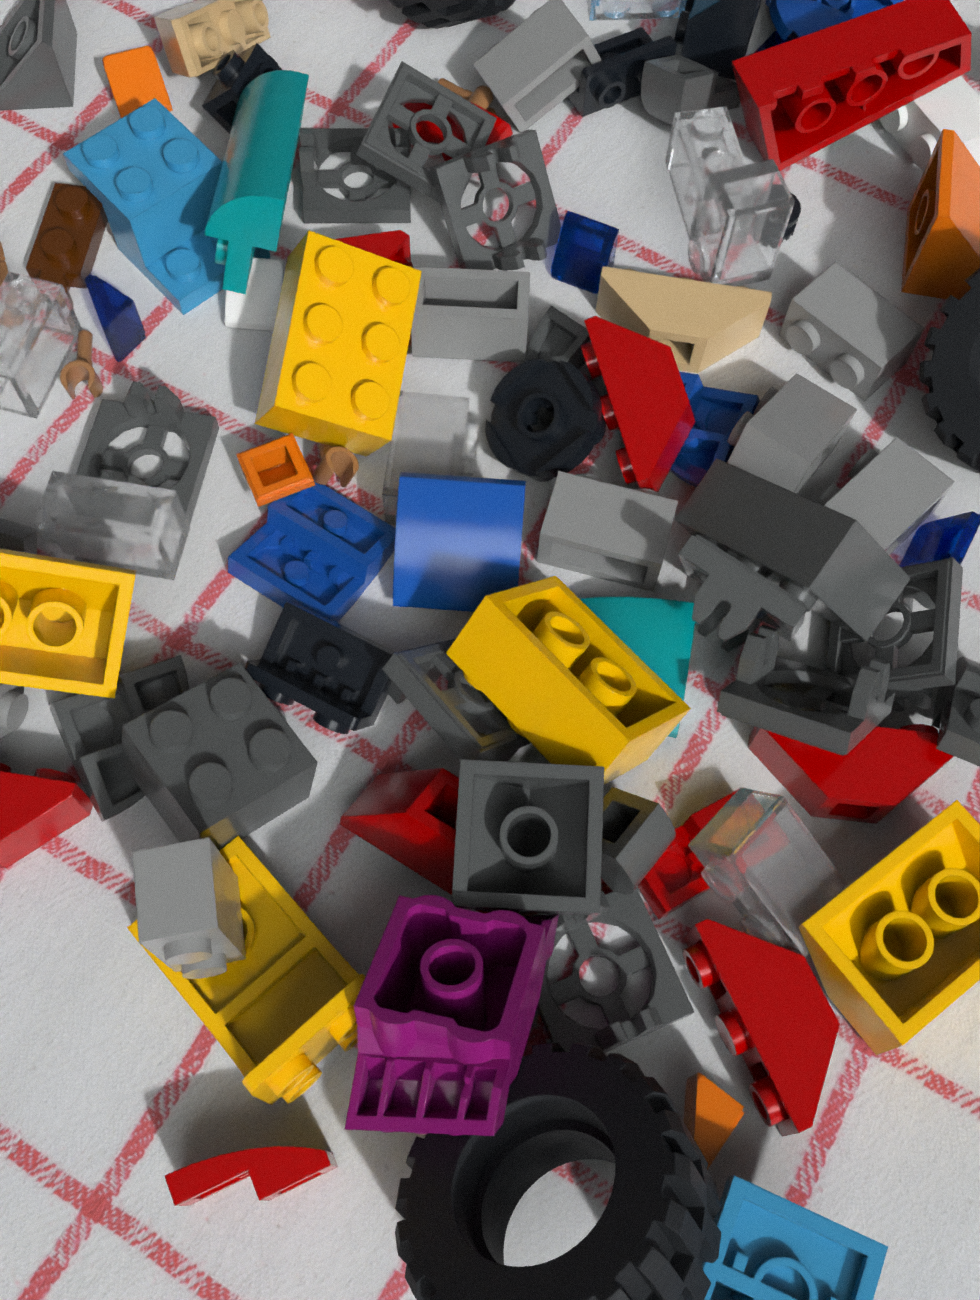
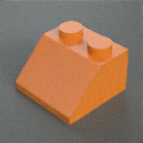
[901,129,980,300]

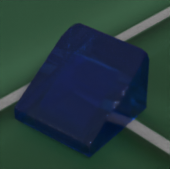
[551,211,619,294]
[84,274,146,362]
[899,511,980,567]

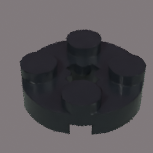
[485,358,606,482]

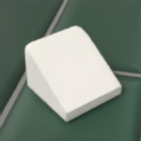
[224,258,285,331]

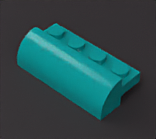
[204,70,309,295]

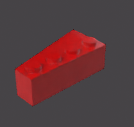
[732,0,972,175]

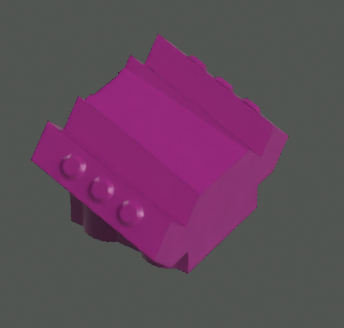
[344,895,559,1136]

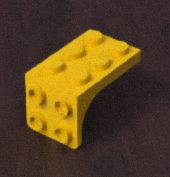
[127,836,366,1105]

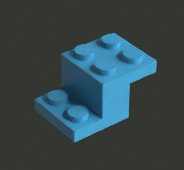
[63,98,271,315]
[701,1175,888,1300]

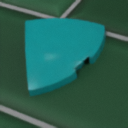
[580,597,695,738]

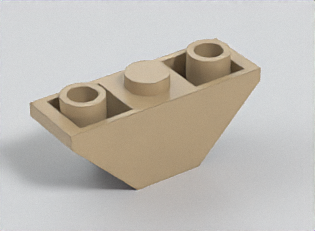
[154,0,271,78]
[596,266,772,373]

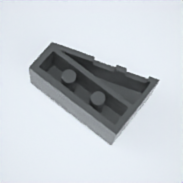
[674,458,911,642]

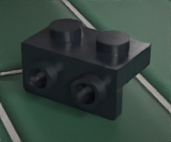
[567,27,677,117]
[245,602,395,734]

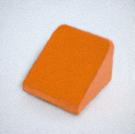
[102,46,173,118]
[236,433,315,507]
[684,1072,745,1170]

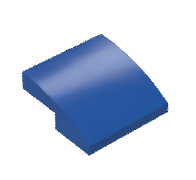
[393,472,526,612]
[228,478,396,623]

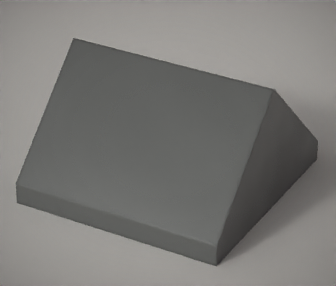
[0,0,77,111]
[452,759,604,916]

